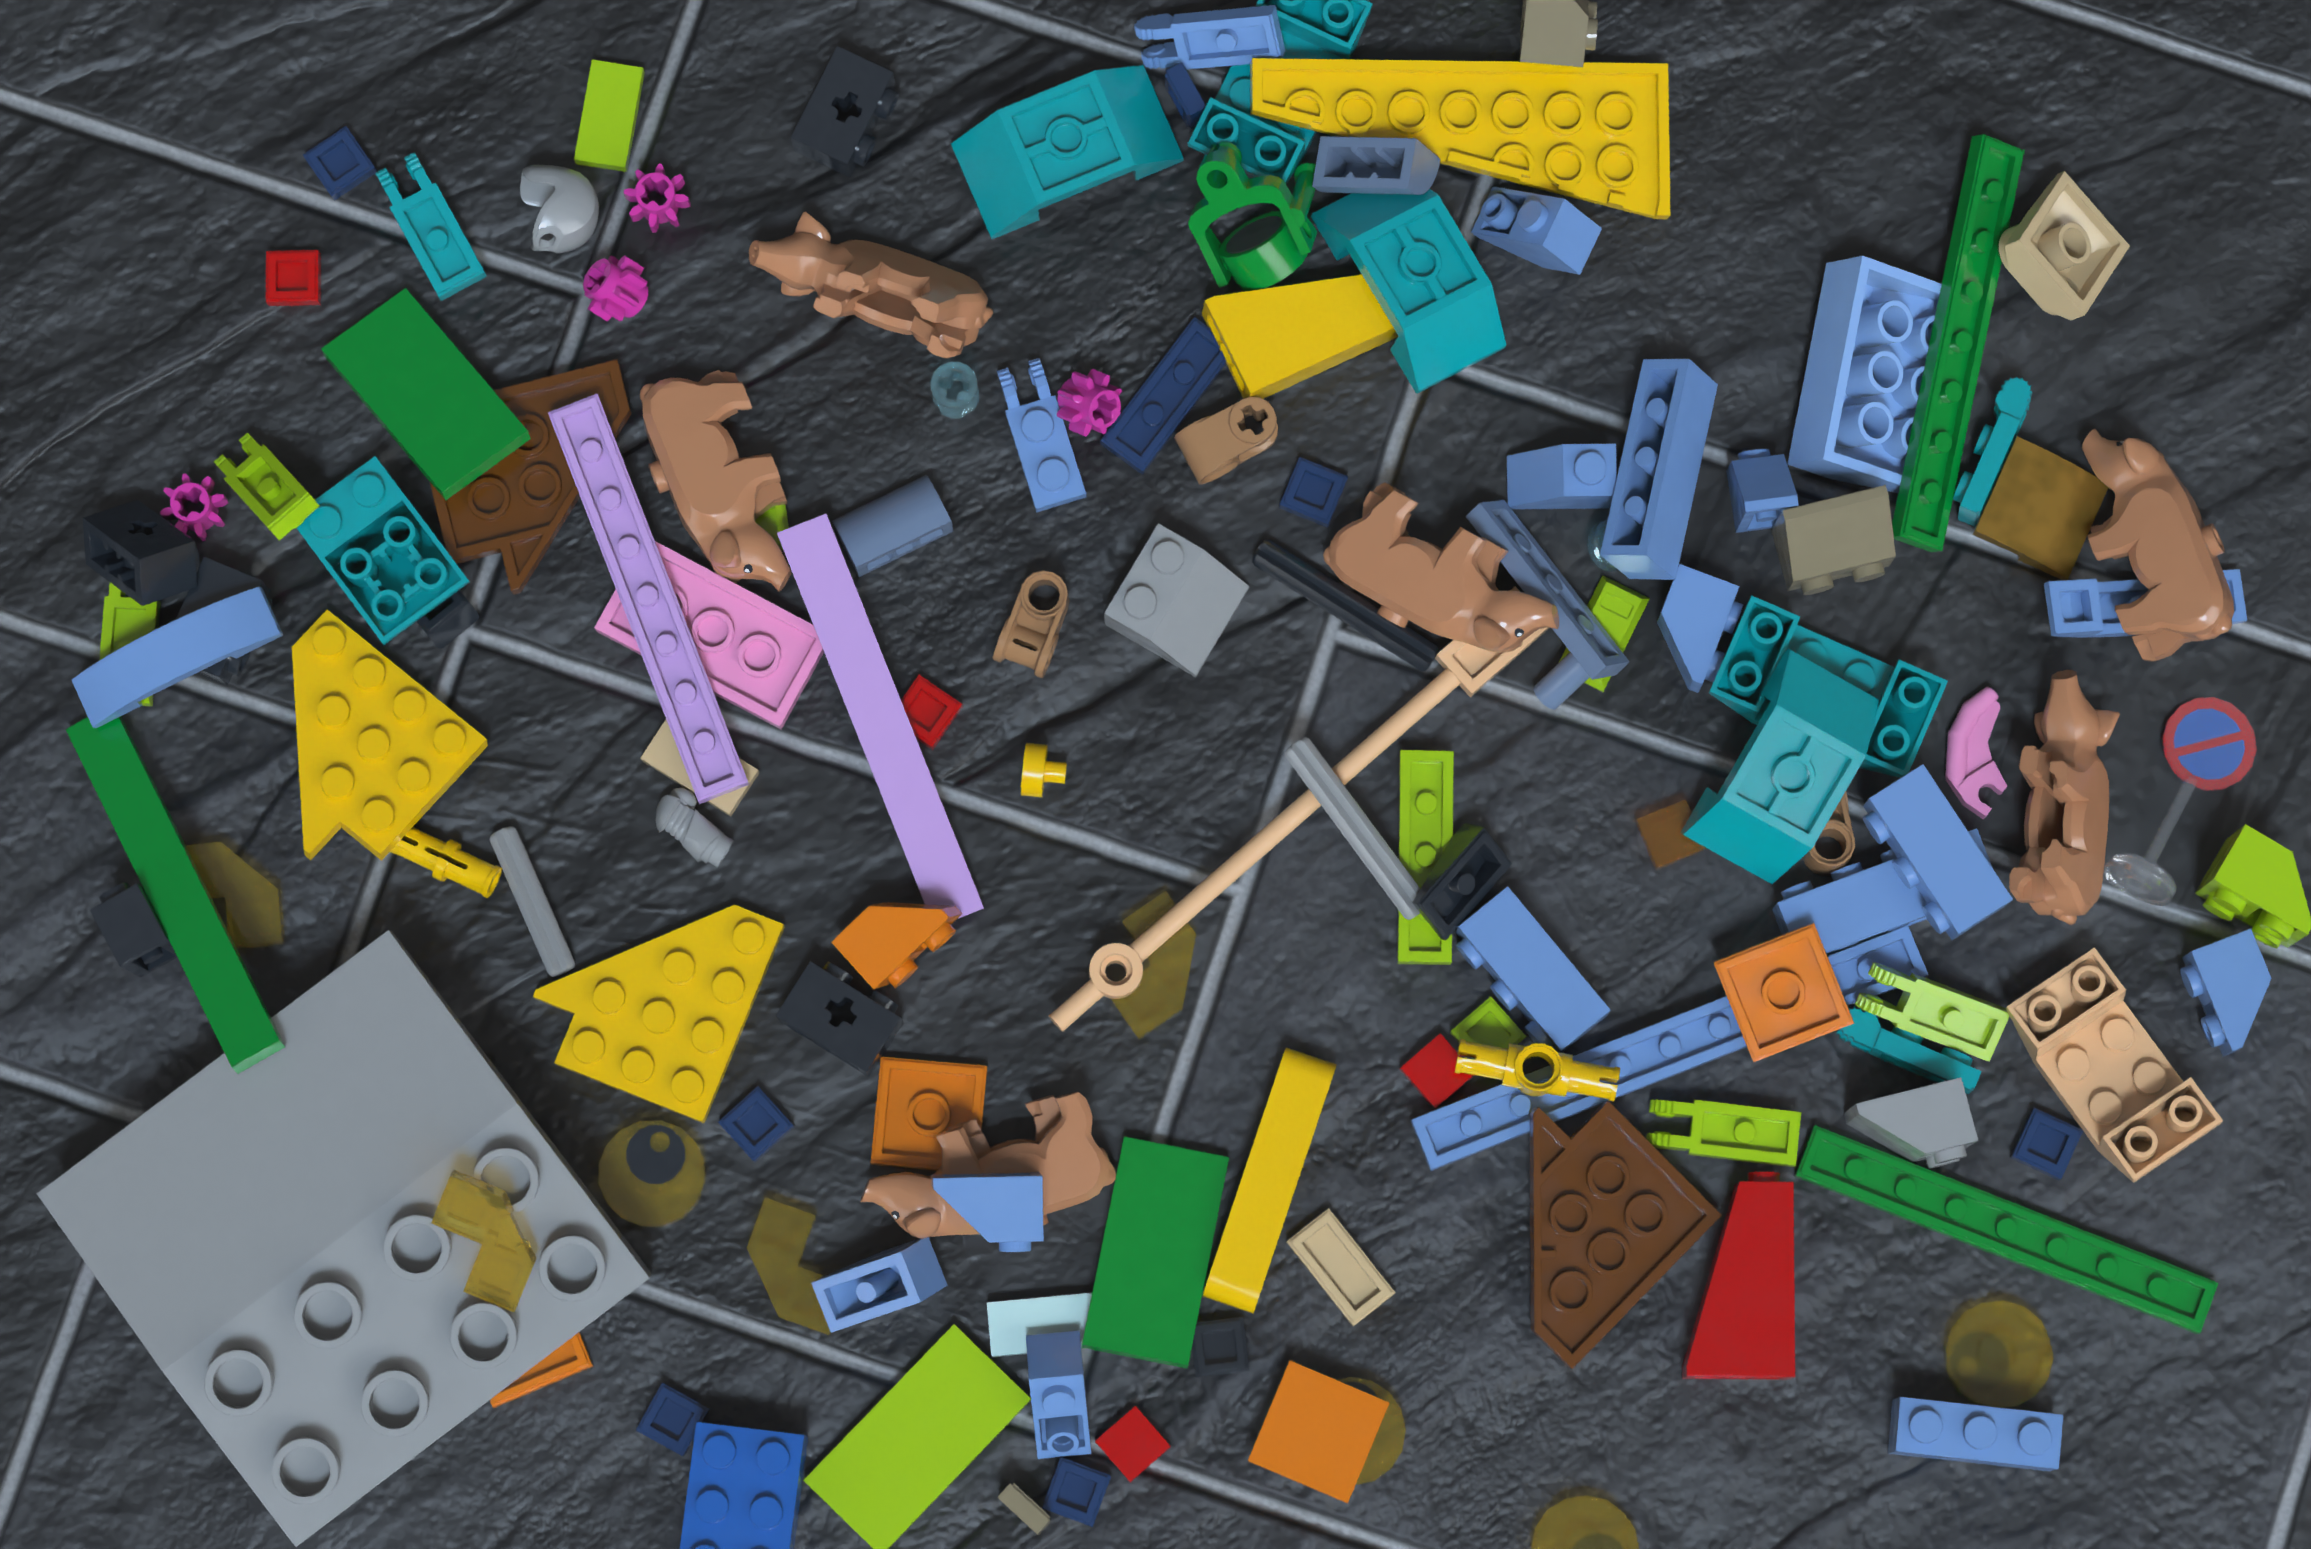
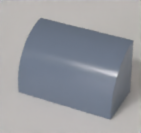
[1312,136,1440,195]
[831,475,953,577]

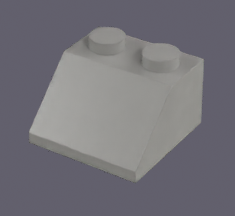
[1104,523,1249,677]
[1844,1077,1978,1169]

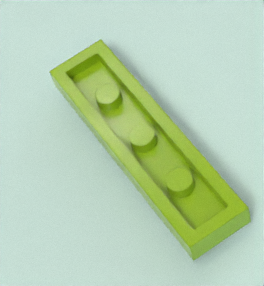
[1397,750,1454,965]

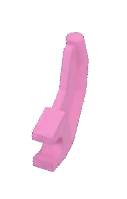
[1945,687,2007,819]

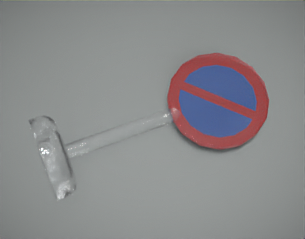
[2103,697,2257,906]

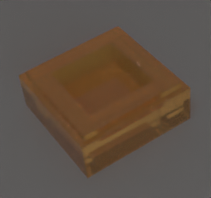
[1635,799,1706,870]

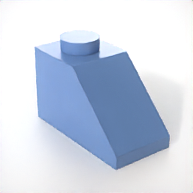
[1506,444,1617,509]
[1727,449,1799,533]
[931,1172,1044,1252]
[811,1237,948,1333]

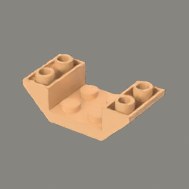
[2006,947,2223,1183]

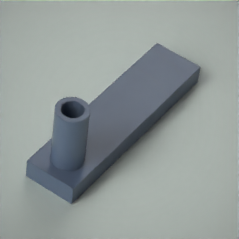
[1466,500,1630,710]

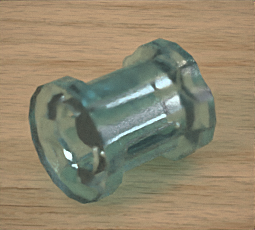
[931,362,979,419]

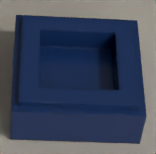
[1165,62,1206,129]
[303,126,377,201]
[1279,457,1348,528]
[718,1086,794,1163]
[2010,1108,2083,1181]
[636,1383,710,1457]
[1042,1457,1112,1527]

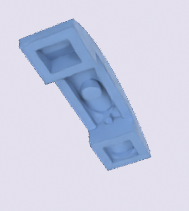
[2044,569,2247,638]
[72,587,283,728]

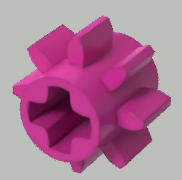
[624,164,691,233]
[583,255,648,321]
[1056,369,1122,437]
[160,473,229,541]

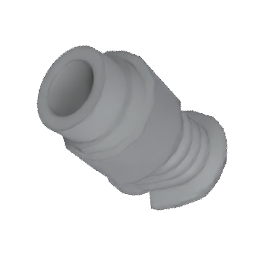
[655,788,734,868]

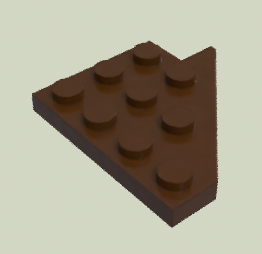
[430,360,632,595]
[1530,1101,1722,1369]

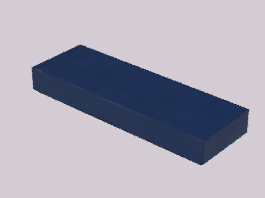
[1101,317,1226,475]

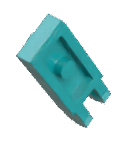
[375,152,487,301]
[1953,376,2032,527]
[1836,1007,1982,1094]

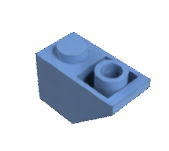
[1471,187,1602,275]
[1657,564,1743,693]
[2180,929,2272,1056]
[1026,1330,1091,1459]

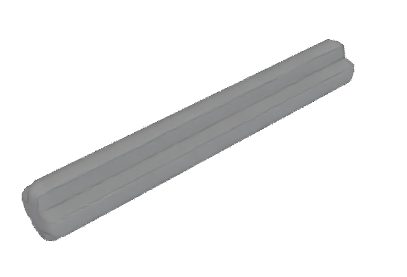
[1285,737,1420,920]

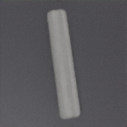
[490,826,575,977]

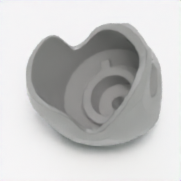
[520,165,599,253]

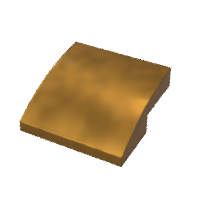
[1972,436,2108,581]

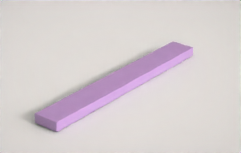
[548,394,749,804]
[777,514,984,919]

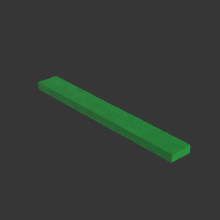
[1892,134,2025,552]
[66,716,285,1074]
[1794,1125,2219,1334]

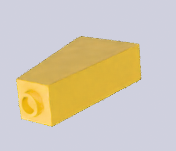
[1202,274,1398,399]

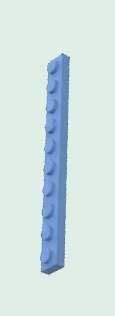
[1411,925,1928,1171]

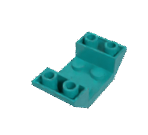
[1188,0,1373,184]
[951,65,1184,240]
[1311,189,1507,394]
[1709,596,1948,778]
[1680,648,1879,884]

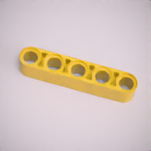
[1203,1047,1337,1314]

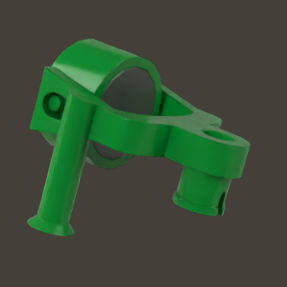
[1188,141,1317,291]

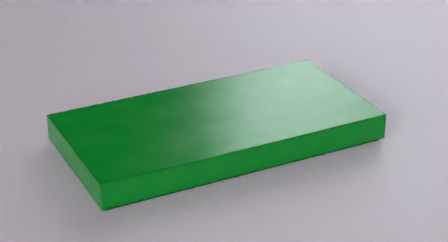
[321,288,531,500]
[1082,1137,1229,1369]

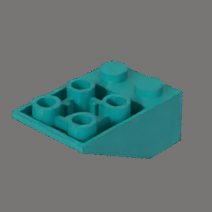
[297,456,470,645]

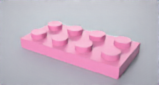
[594,541,824,730]

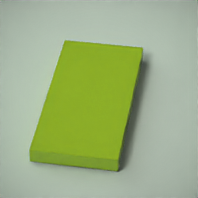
[803,1324,1031,1549]

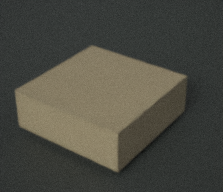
[997,1484,1051,1535]

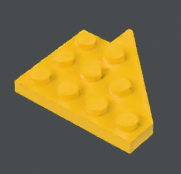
[292,609,488,861]
[533,905,785,1123]

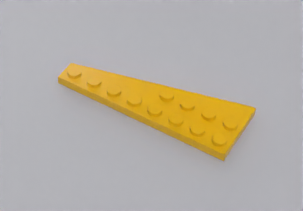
[1250,58,1670,219]

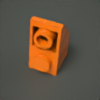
[831,902,963,989]

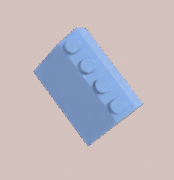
[1787,256,1941,493]

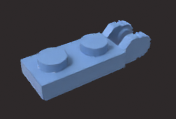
[1134,5,1285,70]
[997,358,1087,513]

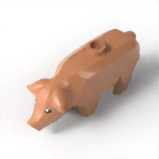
[749,212,993,358]
[640,370,791,592]
[2082,429,2234,662]
[1323,482,1559,653]
[2009,670,2120,925]
[860,1092,1116,1239]

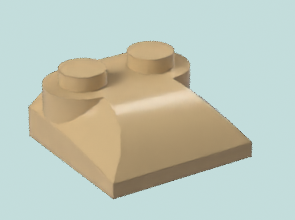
[1999,171,2130,321]

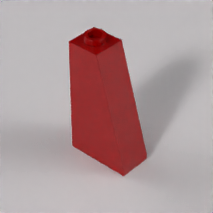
[1682,1172,1795,1380]

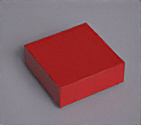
[266,250,321,306]
[901,675,963,750]
[1400,1033,1474,1110]
[1095,1406,1171,1483]

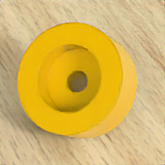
[1021,743,1067,798]

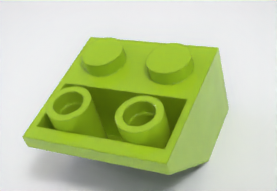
[2195,824,2311,949]

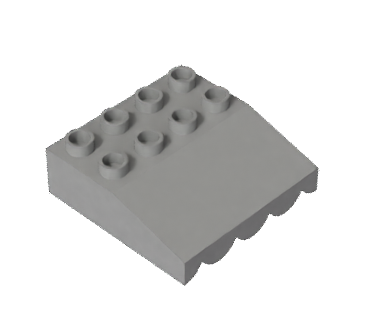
[37,930,651,1547]

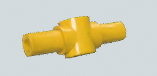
[1454,1039,1620,1101]

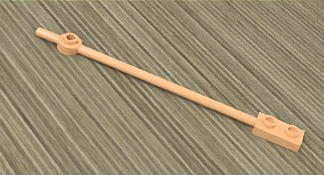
[1049,586,1549,1032]

